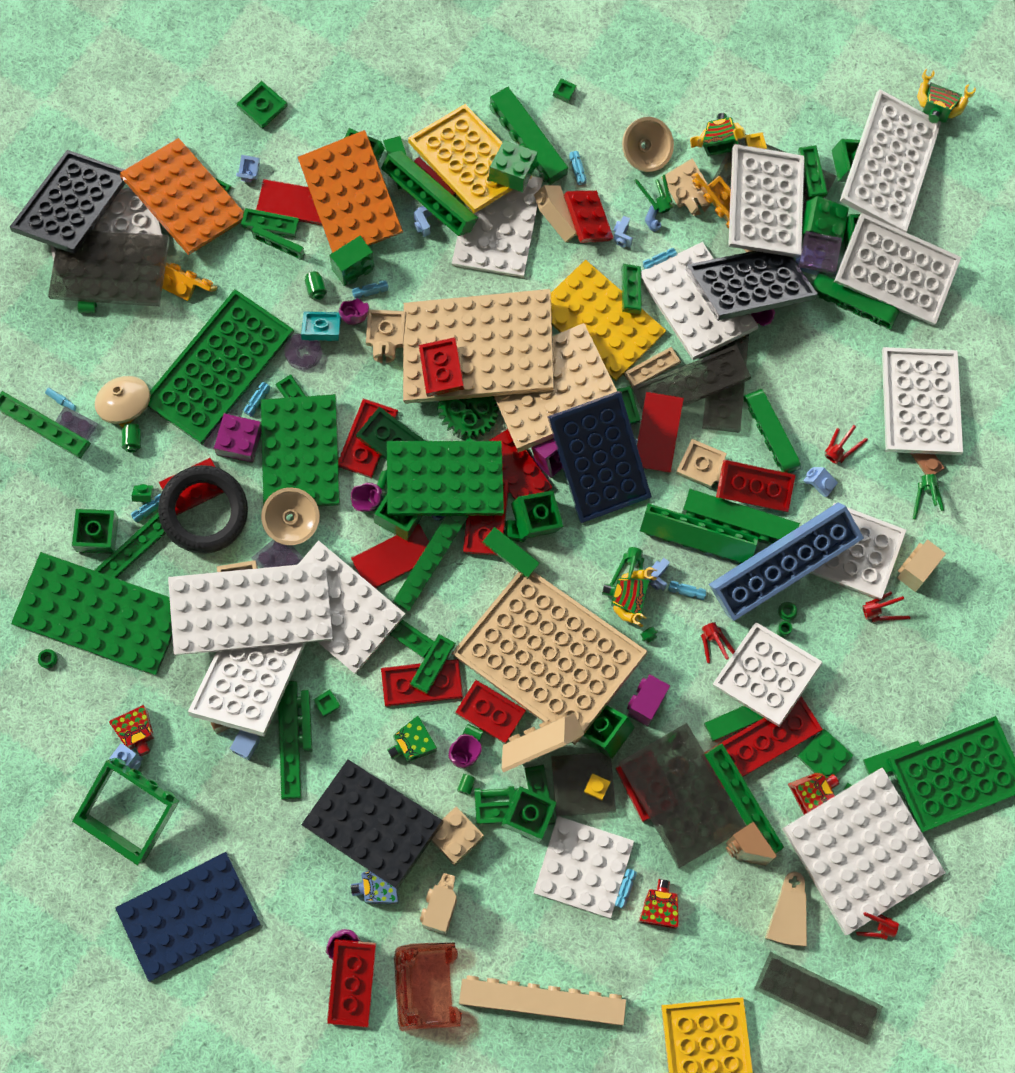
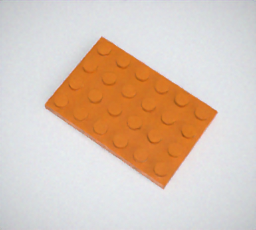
[298,130,403,253]
[120,138,244,255]

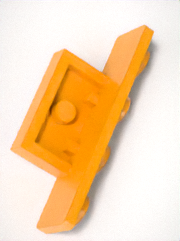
[691,173,731,229]
[146,255,218,301]

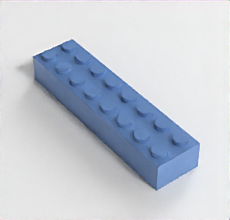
[709,502,864,621]

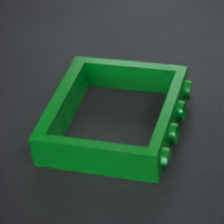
[72,758,180,866]

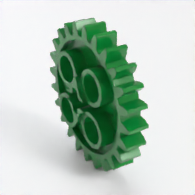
[437,396,499,439]

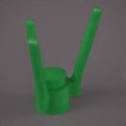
[634,175,673,214]
[913,474,944,520]
[610,547,644,585]

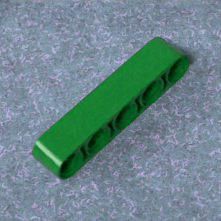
[812,274,899,329]
[743,389,801,473]

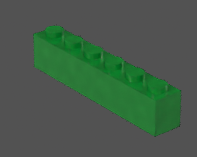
[489,86,568,185]
[381,150,478,236]
[682,489,800,544]
[640,504,758,564]

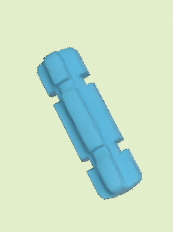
[569,151,587,185]
[643,248,677,269]
[352,280,388,299]
[244,382,271,417]
[131,494,161,522]
[668,581,706,600]
[615,869,637,909]

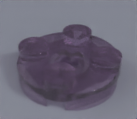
[284,334,322,371]

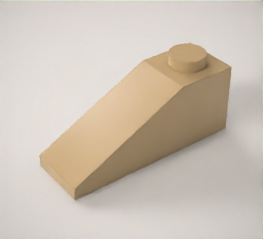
[534,185,577,242]

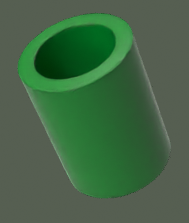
[78,300,97,313]
[776,621,792,638]
[462,724,484,742]
[457,774,476,796]

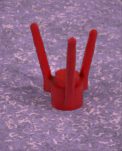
[825,425,868,464]
[862,591,911,622]
[700,622,735,663]
[856,912,899,940]

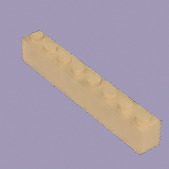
[459,975,626,1026]

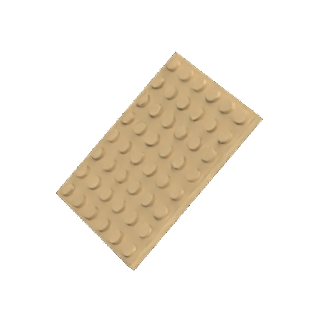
[403,289,554,404]
[452,571,648,745]

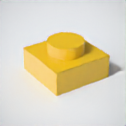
[744,132,767,149]
[584,773,610,801]

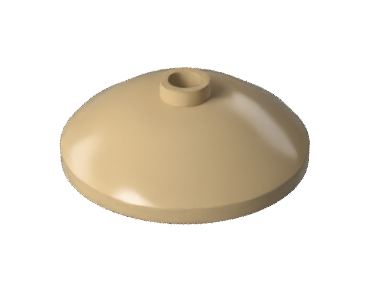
[622,117,674,172]
[95,376,150,424]
[261,488,320,545]

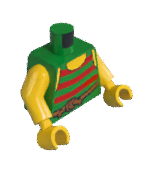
[917,69,976,123]
[690,113,746,156]
[602,567,657,627]

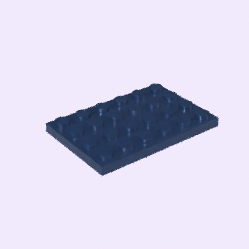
[547,391,652,523]
[115,852,261,982]

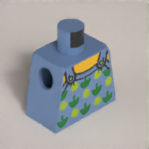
[351,871,398,904]

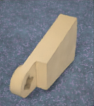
[765,872,807,947]

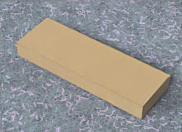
[624,347,681,389]

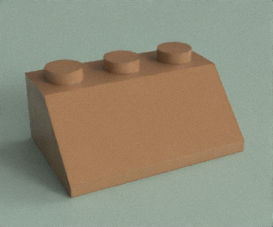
[726,822,777,866]

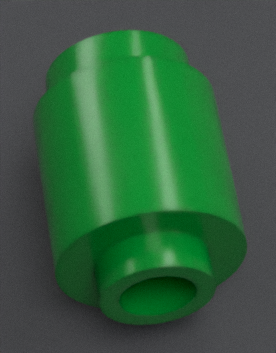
[305,271,327,300]
[122,423,141,453]

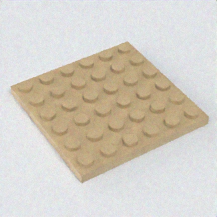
[494,323,617,453]

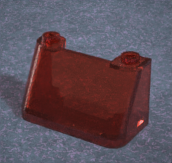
[394,942,462,1031]

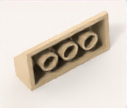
[502,713,584,772]

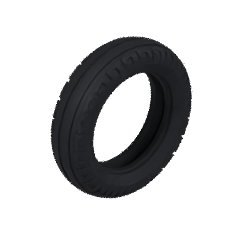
[158,465,248,554]

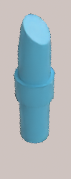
[45,388,76,412]

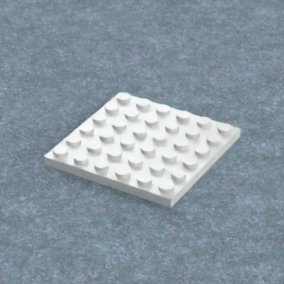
[782,768,945,935]

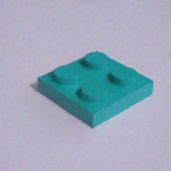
[301,312,341,341]

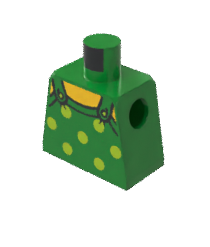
[387,716,437,762]

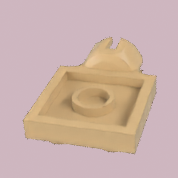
[661,158,710,216]
[366,310,405,363]
[676,439,727,488]

